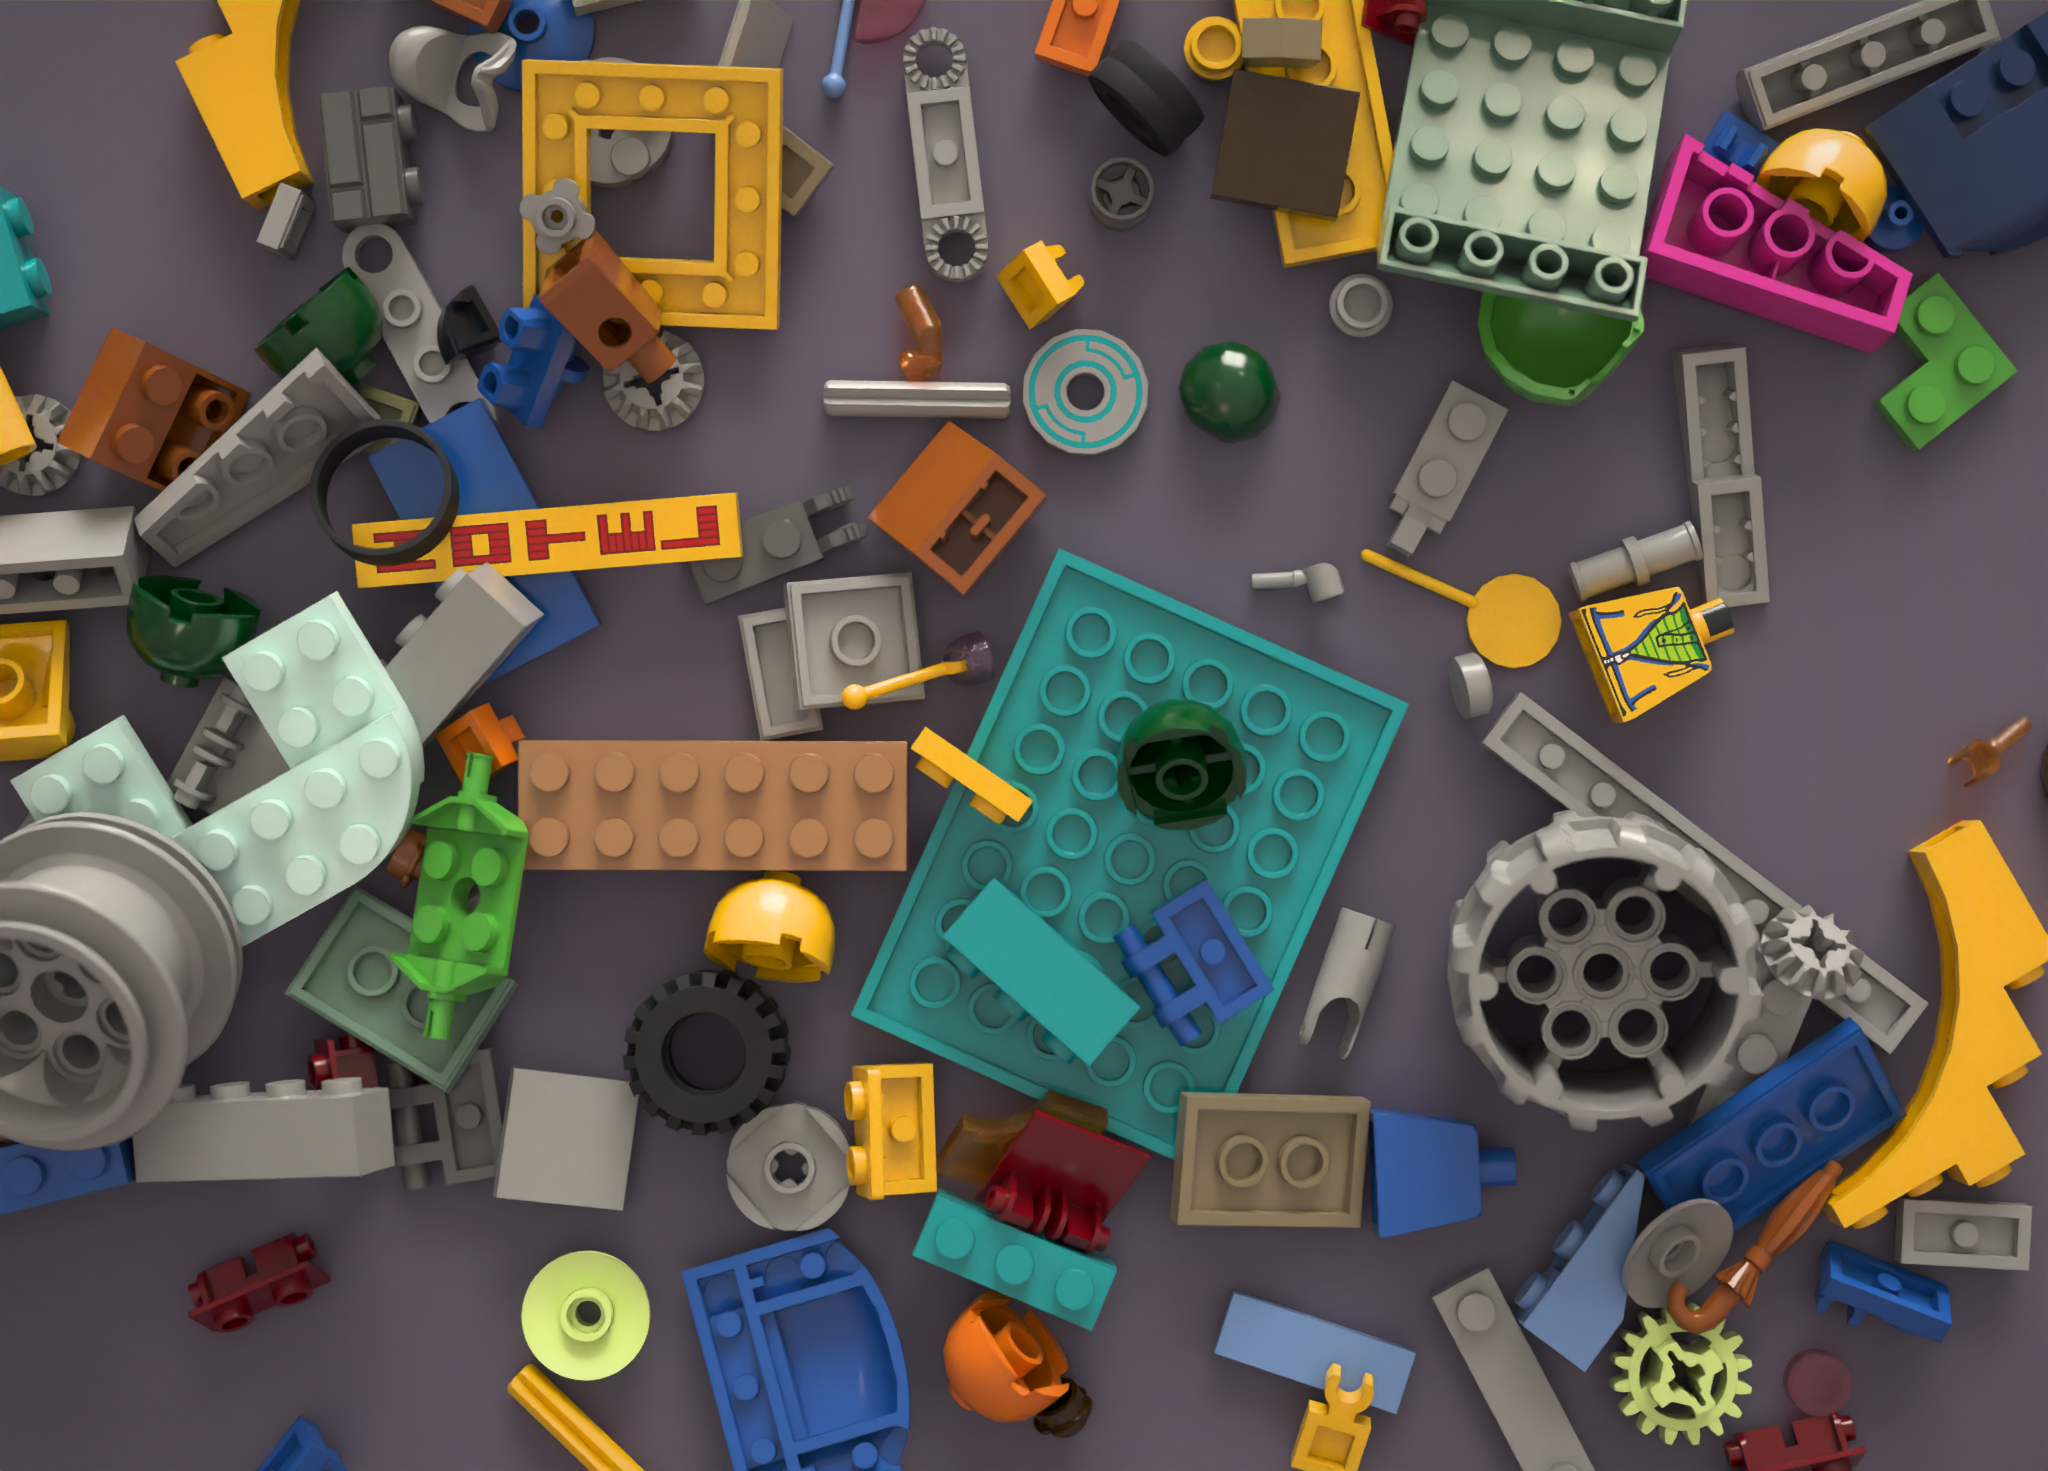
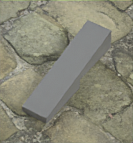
[1671,343,1770,607]

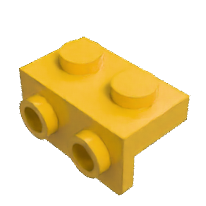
[844,1062,937,1200]

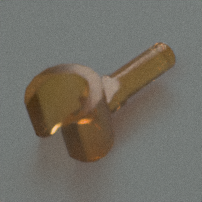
[1947,717,2032,788]

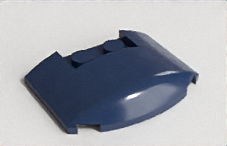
[1861,11,2048,259]

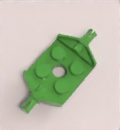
[389,752,529,1040]

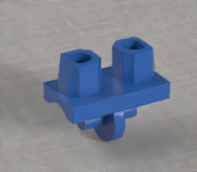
[477,294,589,428]

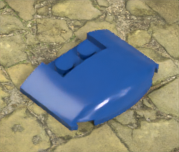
[681,1228,911,1471]

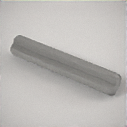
[823,380,1011,419]

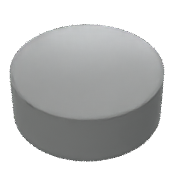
[1448,652,1493,719]

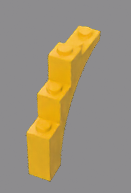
[175,0,314,211]
[1822,820,2048,1229]

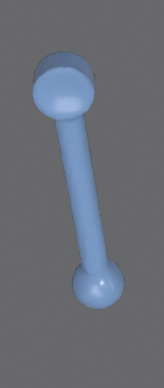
[821,0,856,99]

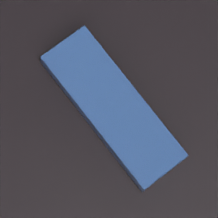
[1213,1290,1416,1414]

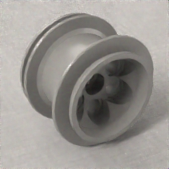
[0,812,243,1151]

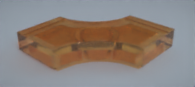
[937,1089,1108,1187]

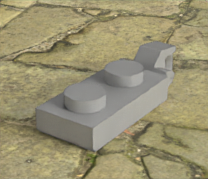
[1386,380,1509,557]

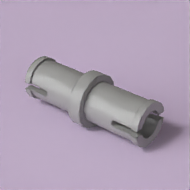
[1568,521,1703,602]

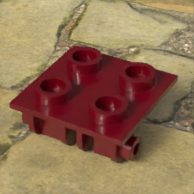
[975,1110,1150,1254]

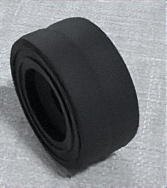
[1088,39,1204,157]

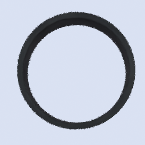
[310,419,460,567]

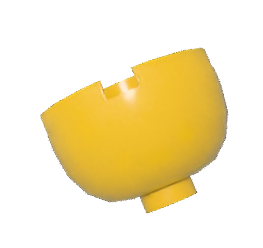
[1755,129,1887,243]
[703,870,835,983]

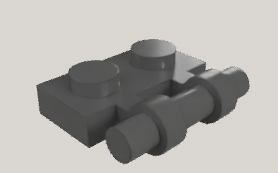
[386,1046,504,1191]

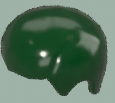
[1179,341,1281,443]

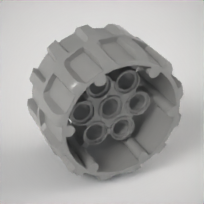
[1447,809,1764,1133]

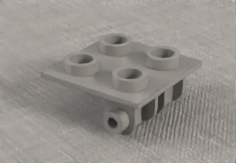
[167,677,290,814]

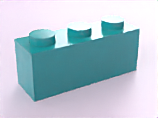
[942,876,1141,1066]
[912,1186,1117,1331]

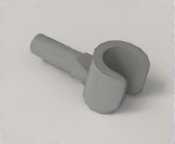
[1252,563,1344,603]

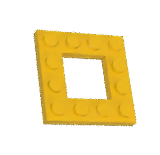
[522,59,784,330]

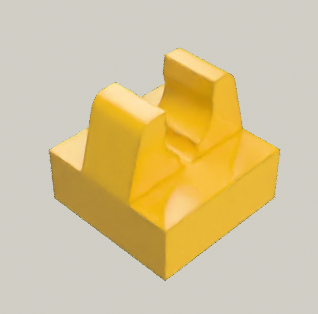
[996,240,1084,330]

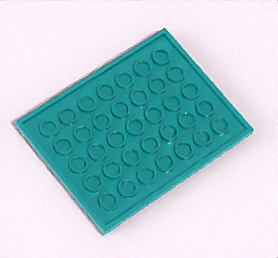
[850,548,1409,1160]

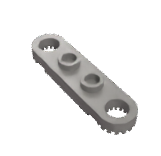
[903,27,989,283]
[342,224,500,426]

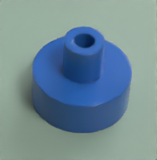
[1864,186,1924,254]

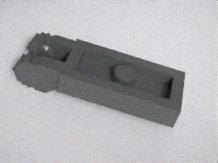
[688,485,869,606]

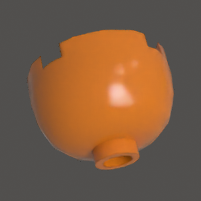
[943,1289,1070,1423]

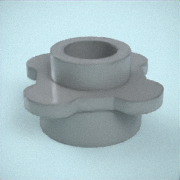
[520,178,596,254]

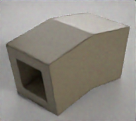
[1242,17,1322,69]

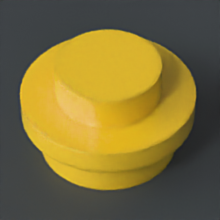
[1184,16,1244,81]

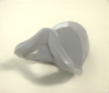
[389,26,517,133]

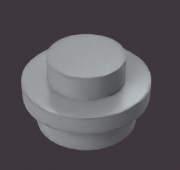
[1329,274,1393,338]

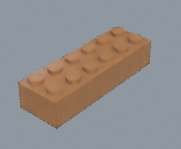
[518,740,910,871]

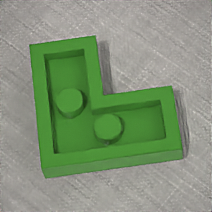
[1873,272,2018,453]

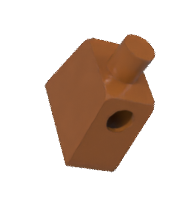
[539,230,677,384]

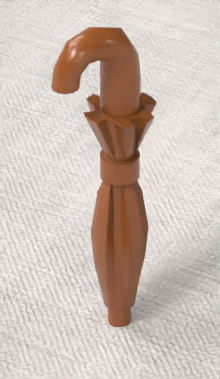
[1667,1160,1843,1335]

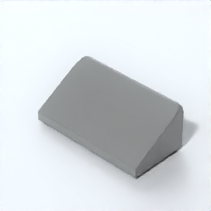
[718,0,793,68]

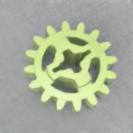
[1609,1302,1752,1445]

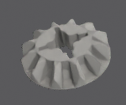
[603,329,705,431]
[0,394,82,496]
[1761,904,1865,1000]

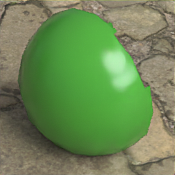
[1477,291,1645,406]

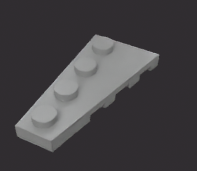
[133,348,381,568]

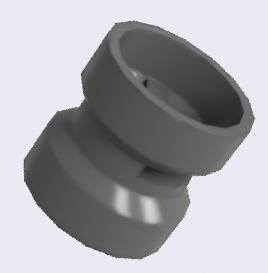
[1089,157,1154,232]

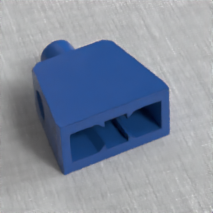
[1368,1108,1517,1238]

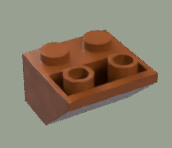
[57,327,251,491]
[867,420,1047,599]

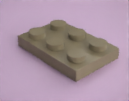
[1170,1092,1371,1228]

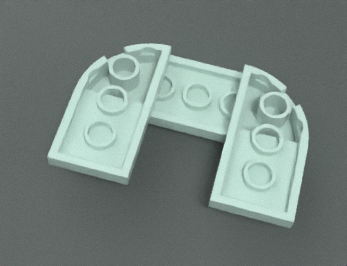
[10,591,425,947]

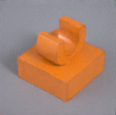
[435,703,525,784]

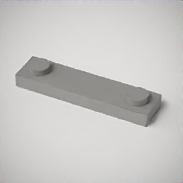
[1429,1264,1595,1471]

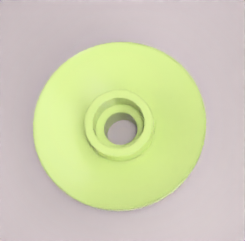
[521,1251,651,1381]

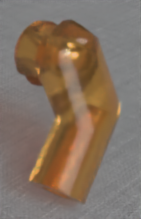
[895,284,943,382]

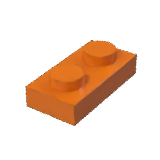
[1034,0,1121,77]

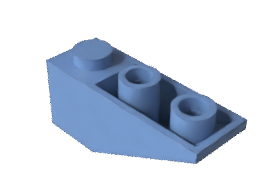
[1513,1162,1645,1372]

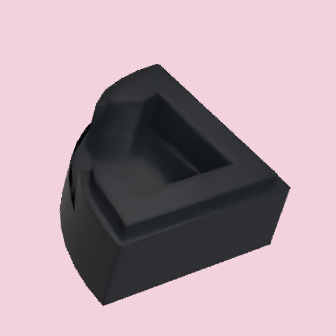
[437,284,502,365]

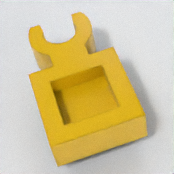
[1291,1363,1374,1471]

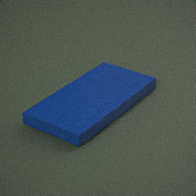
[368,398,602,683]
[1636,1017,1907,1233]

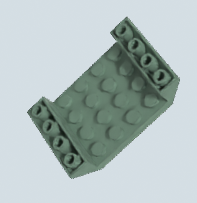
[1377,0,1687,322]

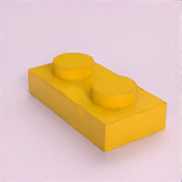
[911,727,1033,825]

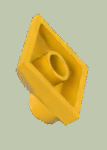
[0,620,76,762]

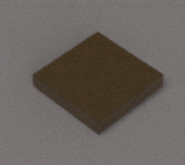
[1210,69,1361,222]

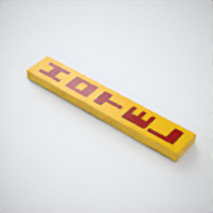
[351,493,743,588]

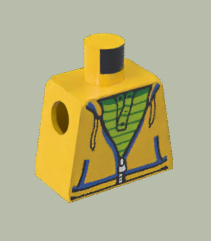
[1568,587,1734,724]

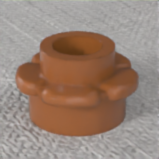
[385,827,426,888]

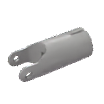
[1299,907,1396,1059]

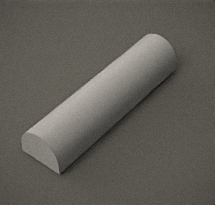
[1736,0,2001,131]

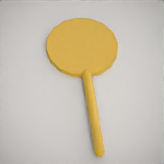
[1361,549,1562,669]

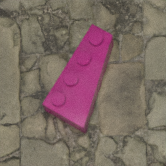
[1639,133,1913,354]

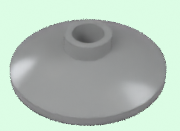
[1622,1199,1733,1308]

